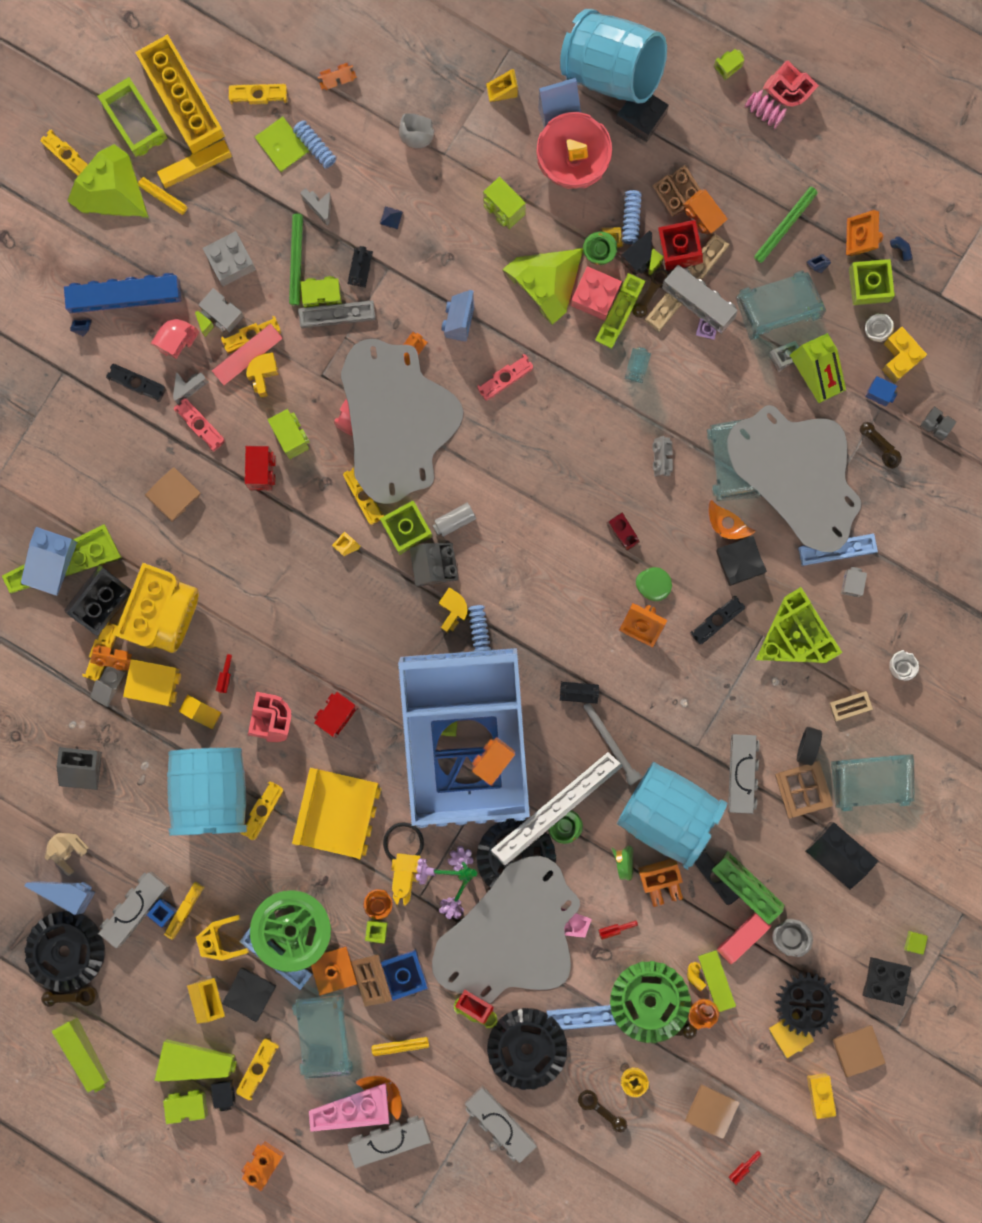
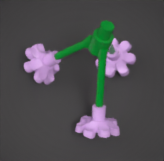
[416,846,477,919]

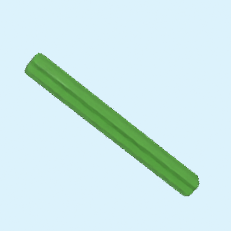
[754,187,818,263]
[289,213,303,306]

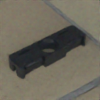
[106,364,166,402]
[690,596,745,645]
[694,849,740,905]

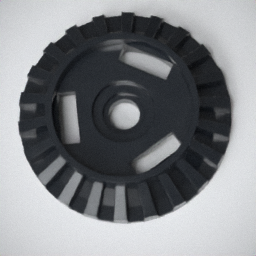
[476,818,556,888]
[24,911,105,992]
[487,1008,567,1090]

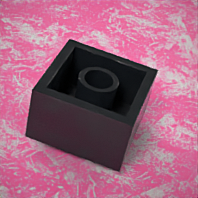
[616,95,669,143]

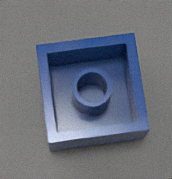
[380,949,429,1001]

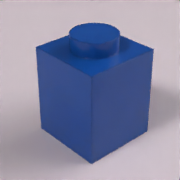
[865,376,897,407]
[147,899,177,928]

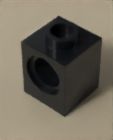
[211,1080,236,1111]

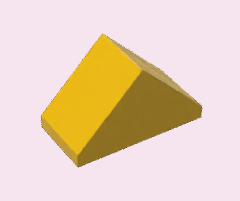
[486,69,518,102]
[179,694,222,729]

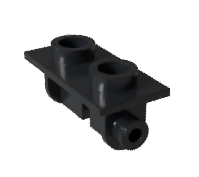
[347,246,373,288]
[559,681,599,704]

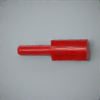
[216,654,232,693]
[598,920,638,940]
[728,1151,762,1186]

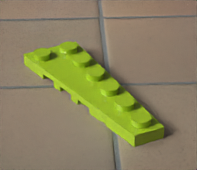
[2,524,122,594]

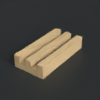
[829,691,873,721]

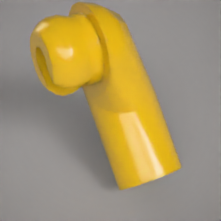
[687,962,706,991]

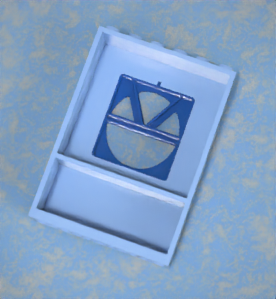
[398,648,529,828]

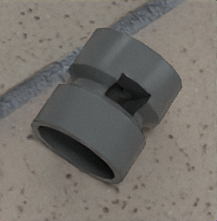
[920,406,957,442]

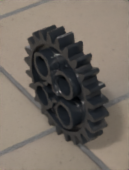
[774,972,839,1037]

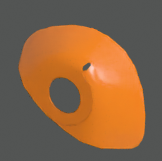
[709,500,756,539]
[355,1076,402,1119]

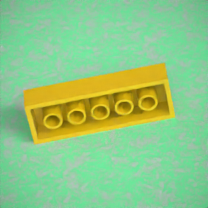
[135,34,225,154]

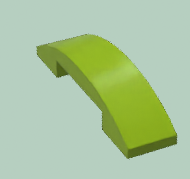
[595,273,645,349]

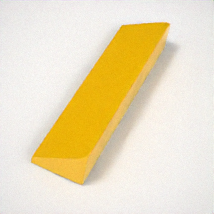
[157,140,232,189]

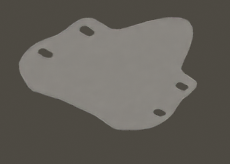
[341,339,463,504]
[727,405,861,552]
[432,856,580,1003]

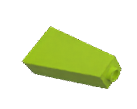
[52,1018,109,1093]
[154,1039,237,1082]

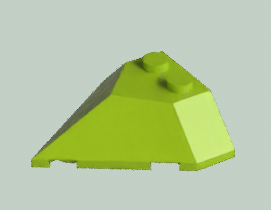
[67,144,149,218]
[502,248,583,325]
[756,587,843,663]

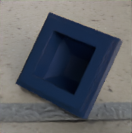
[380,206,403,230]
[806,254,831,273]
[70,319,92,337]

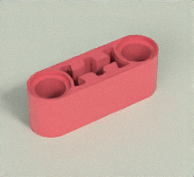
[717,912,771,965]

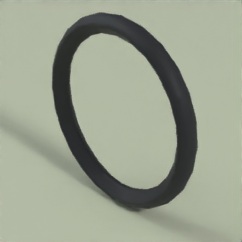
[383,822,424,860]

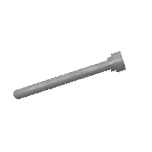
[584,703,643,785]

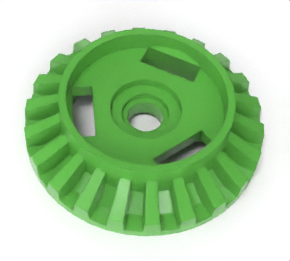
[250,890,331,972]
[610,961,691,1043]

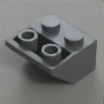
[410,543,459,586]
[56,747,102,790]

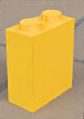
[123,659,181,707]

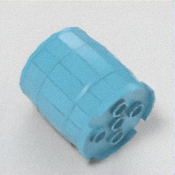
[560,9,667,103]
[167,748,247,836]
[616,762,727,870]

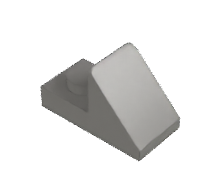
[300,188,331,225]
[769,341,799,372]
[173,372,208,405]
[90,667,127,707]

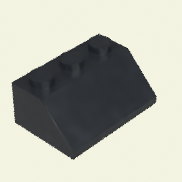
[64,565,132,636]
[805,822,878,890]

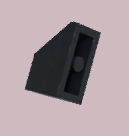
[620,231,652,276]

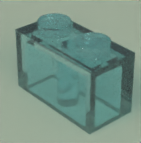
[624,347,651,383]

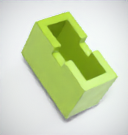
[301,276,342,308]
[163,1090,208,1124]

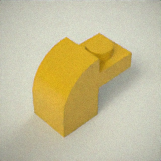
[247,352,279,397]
[439,588,468,633]

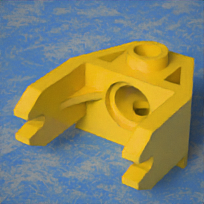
[391,853,420,906]
[196,915,249,961]

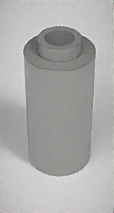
[432,502,476,537]

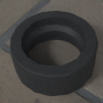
[797,727,822,766]

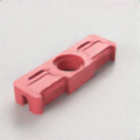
[477,354,533,401]
[174,398,225,451]

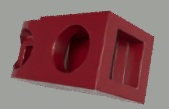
[606,512,640,551]

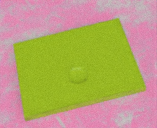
[255,117,309,172]

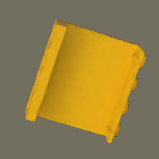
[292,768,381,859]

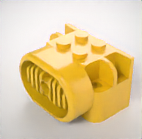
[114,563,199,653]

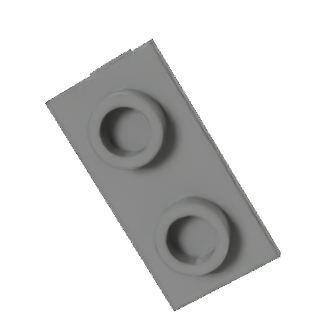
[652,436,673,477]

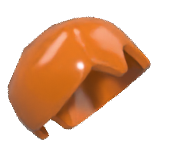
[363,889,393,920]
[688,999,720,1030]

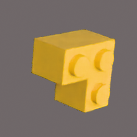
[882,327,927,384]

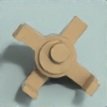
[45,833,88,876]

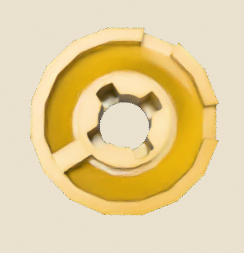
[621,1067,649,1097]

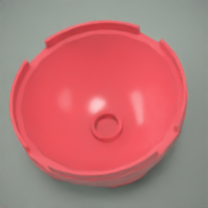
[536,112,612,189]

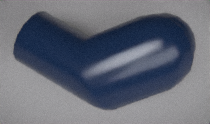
[890,236,913,262]

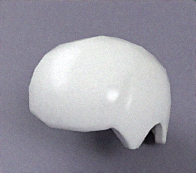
[865,313,894,342]
[889,650,919,681]

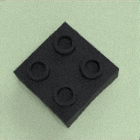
[716,536,767,586]
[862,957,912,1006]
[222,967,277,1022]

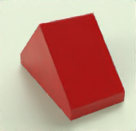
[455,989,494,1025]

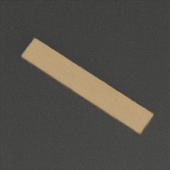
[645,234,730,332]

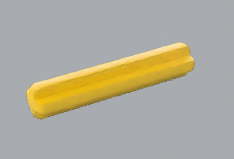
[138,177,188,215]
[371,1037,429,1056]

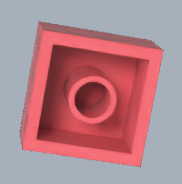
[571,266,622,321]

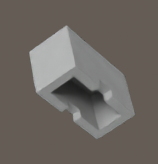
[199,288,244,333]

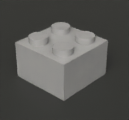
[203,231,256,287]

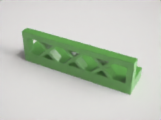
[712,851,785,925]

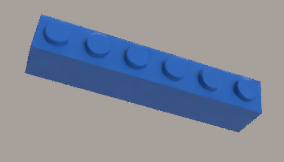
[64,273,182,313]

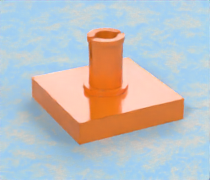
[846,210,883,257]
[619,603,667,648]
[311,946,358,996]

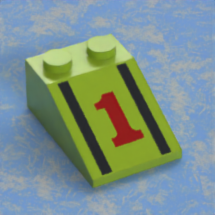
[790,333,846,403]

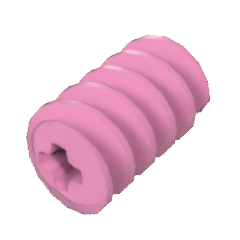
[744,90,787,130]

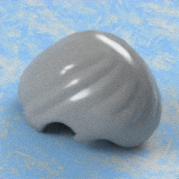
[399,113,434,149]
[772,919,813,957]

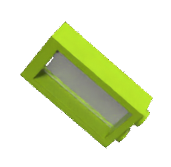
[97,77,167,157]

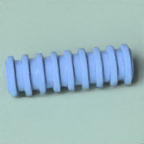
[293,120,337,168]
[622,190,642,244]
[468,605,491,651]

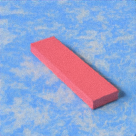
[212,323,283,385]

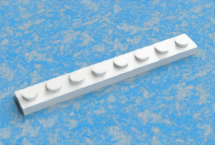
[491,752,622,865]

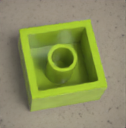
[483,176,526,229]
[849,259,895,305]
[267,409,310,460]
[380,500,433,555]

